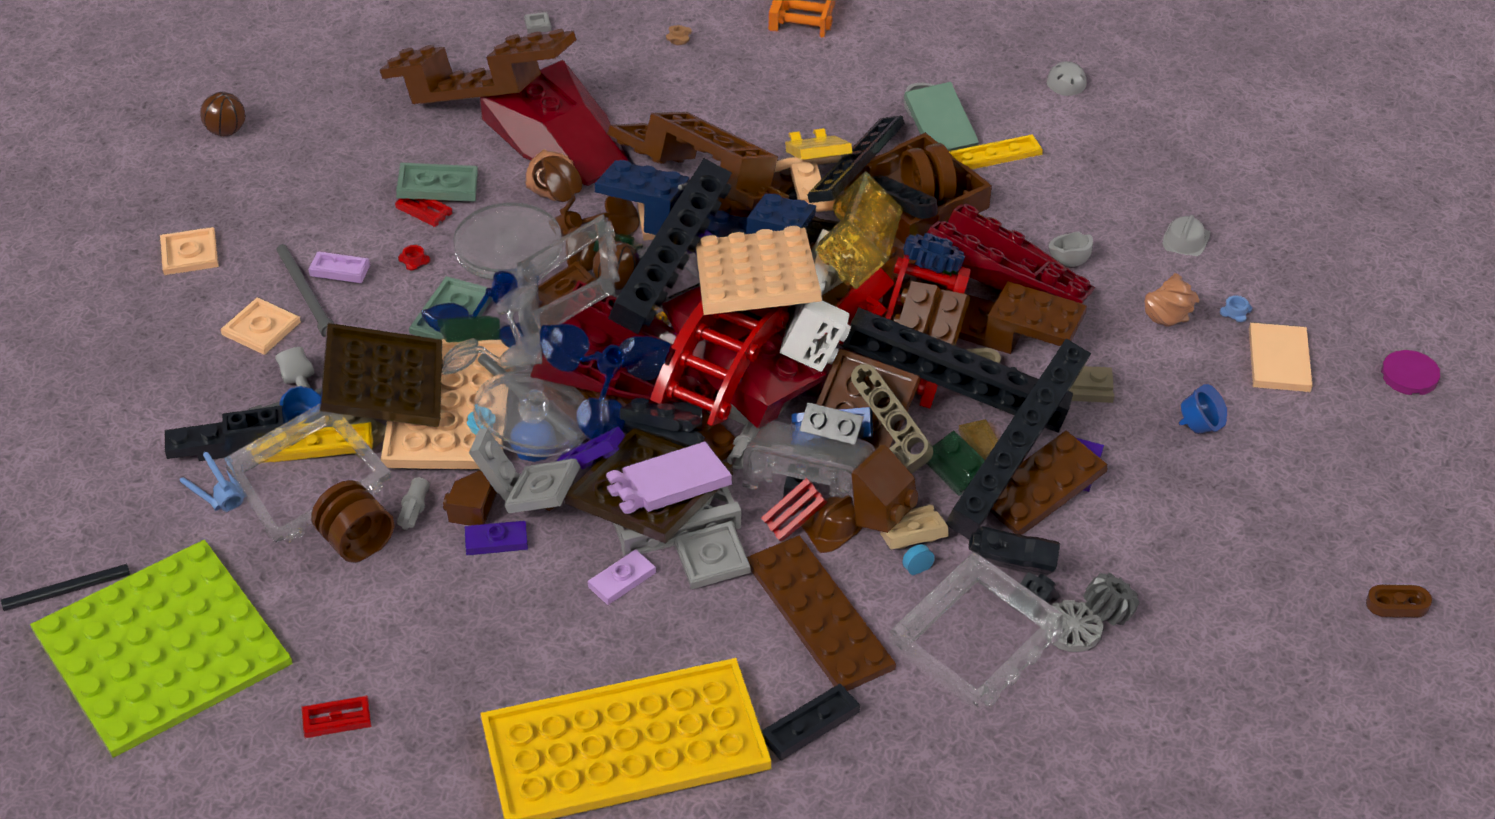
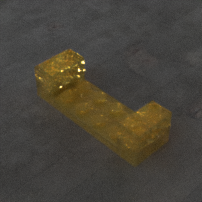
[816,171,903,289]

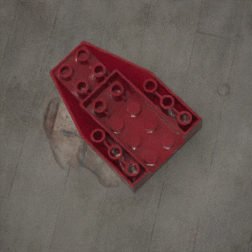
[480,60,628,186]
[928,204,1095,304]
[530,280,716,413]
[662,286,835,429]

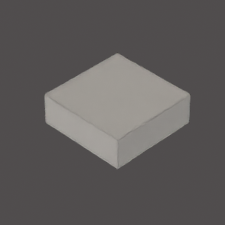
[524,12,551,34]

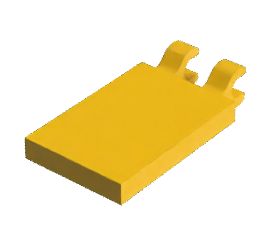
[785,128,852,160]

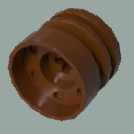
[311,480,395,563]

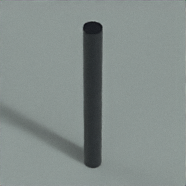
[1,563,130,611]

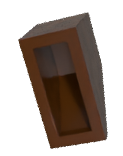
[443,470,497,526]

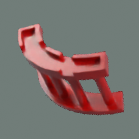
[872,254,970,409]
[650,300,790,426]

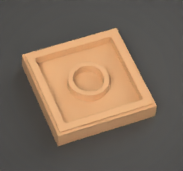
[160,227,219,275]
[220,297,301,355]

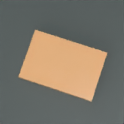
[1249,323,1312,392]

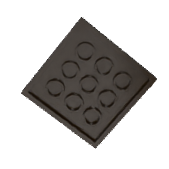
[320,323,442,427]
[564,428,733,544]

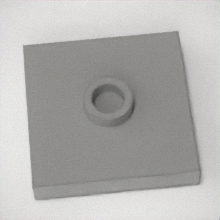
[504,459,580,513]
[673,521,751,590]

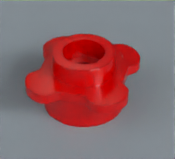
[398,245,430,271]

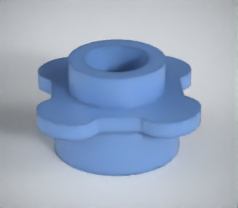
[1220,296,1252,322]

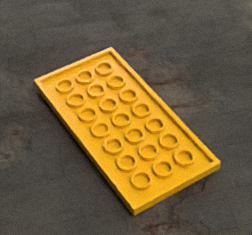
[480,658,772,819]

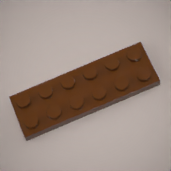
[747,535,896,691]

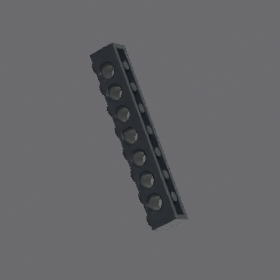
[608,158,732,335]
[842,307,1073,433]
[946,338,1091,539]

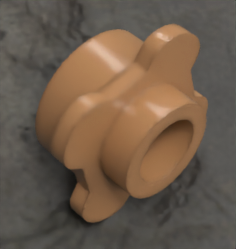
[666,25,692,45]

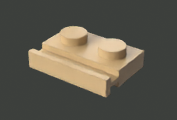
[880,505,948,550]

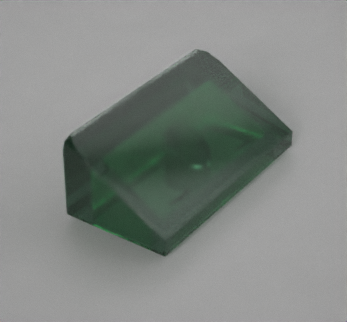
[437,315,500,343]

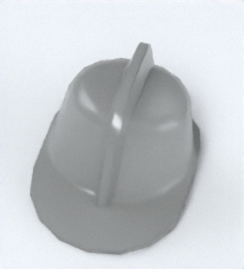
[1162,215,1210,256]

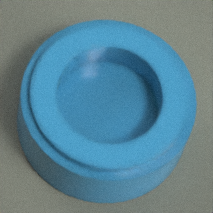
[902,544,935,575]

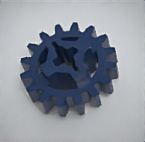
[903,233,965,273]

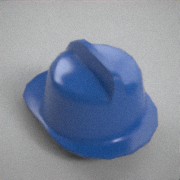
[1178,384,1227,434]

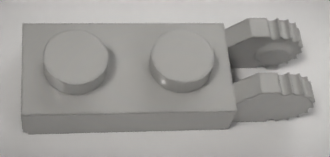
[469,428,521,502]

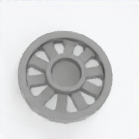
[1043,600,1103,652]

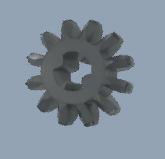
[1083,573,1140,626]

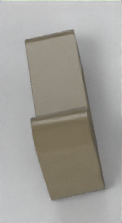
[851,364,933,474]

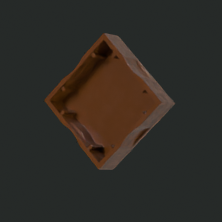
[843,132,992,245]

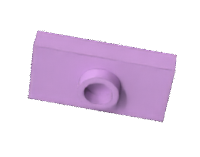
[309,252,370,283]
[588,549,656,605]

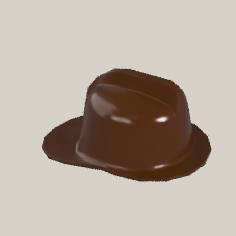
[801,495,862,553]

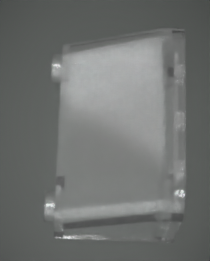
[743,421,875,504]

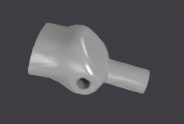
[275,347,315,388]

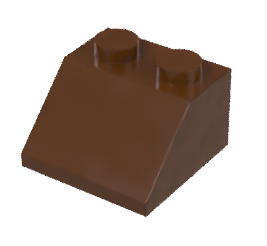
[851,445,918,533]

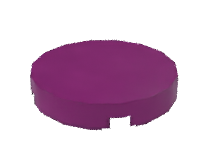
[1381,350,1440,395]

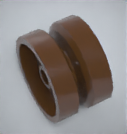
[900,143,957,202]

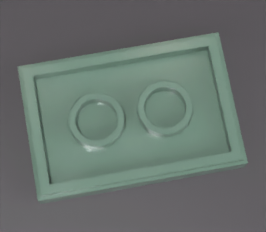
[904,82,979,151]
[396,163,478,201]
[409,276,496,340]

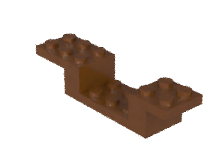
[379,29,577,104]
[608,112,789,211]
[858,242,1087,355]

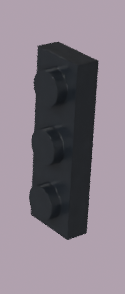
[761,683,860,761]

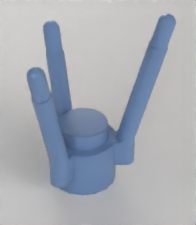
[180,452,245,512]

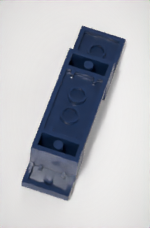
[595,160,816,238]

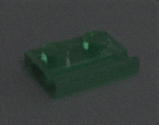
[926,430,985,496]

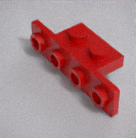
[818,264,894,351]

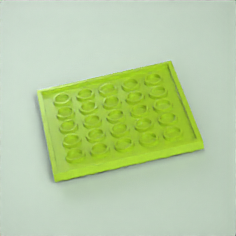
[30,539,293,758]

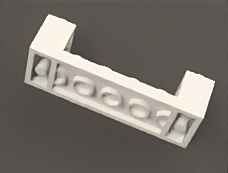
[780,229,864,372]

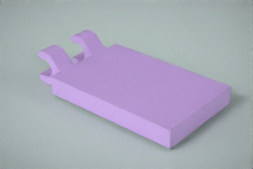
[606,442,732,514]

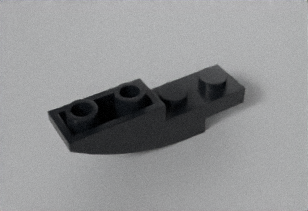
[165,405,284,461]

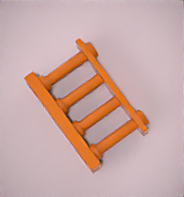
[768,0,836,38]

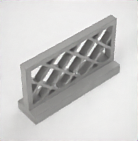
[613,486,741,557]

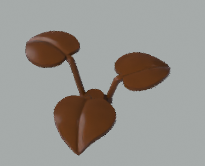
[541,157,640,271]

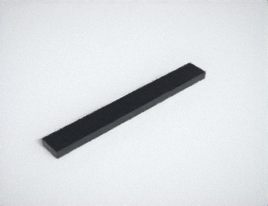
[807,115,905,203]

